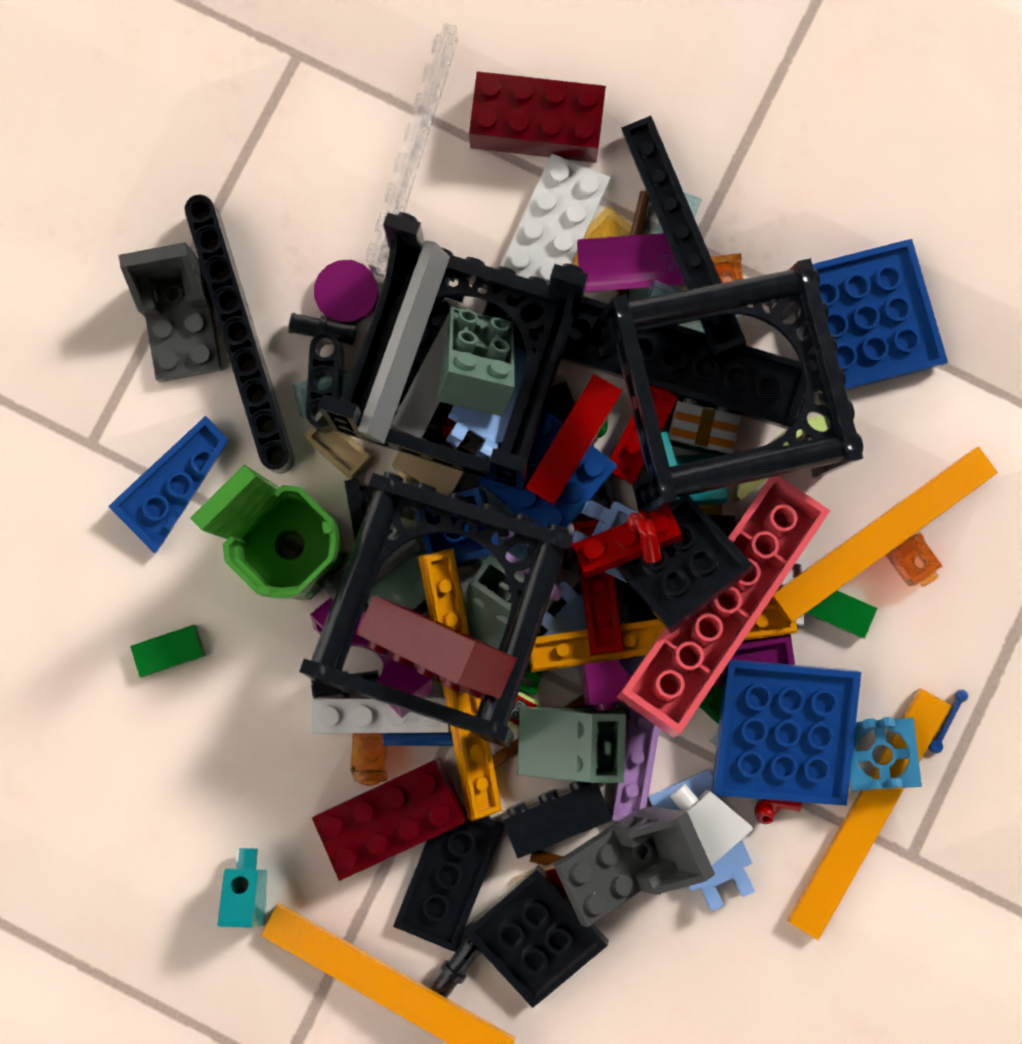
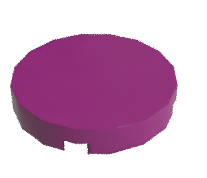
[314,260,379,325]

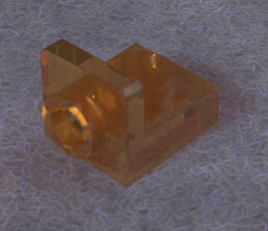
[350,733,388,786]

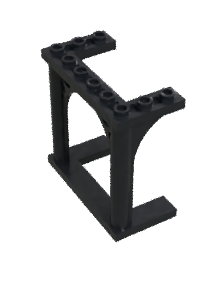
[319,212,588,491]
[593,258,864,514]
[299,472,573,749]

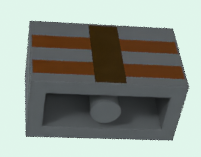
[667,398,742,456]

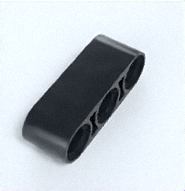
[305,332,344,433]

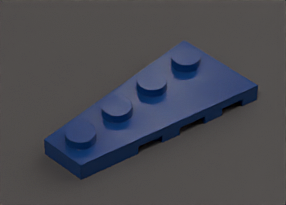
[108,416,230,554]

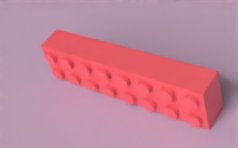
[617,475,831,738]

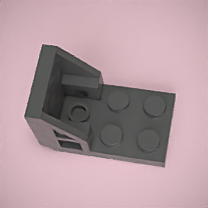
[118,242,223,382]
[553,806,715,927]

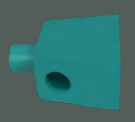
[217,848,267,928]

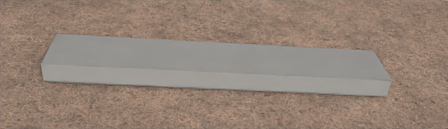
[357,240,450,444]

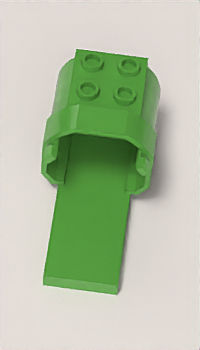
[190,465,348,601]

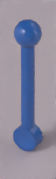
[928,689,968,753]

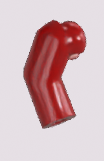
[628,511,662,563]
[754,799,802,825]

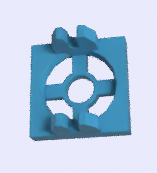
[850,717,922,791]

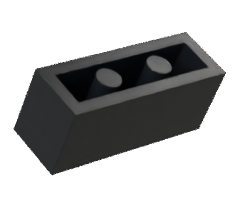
[502,781,612,859]

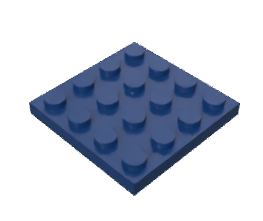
[795,239,948,397]
[712,659,862,806]

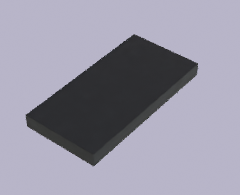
[393,806,505,952]

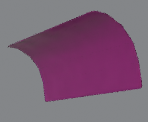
[577,233,684,292]

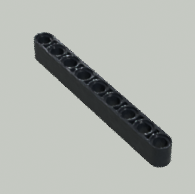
[184,194,295,474]

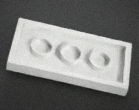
[500,153,610,285]

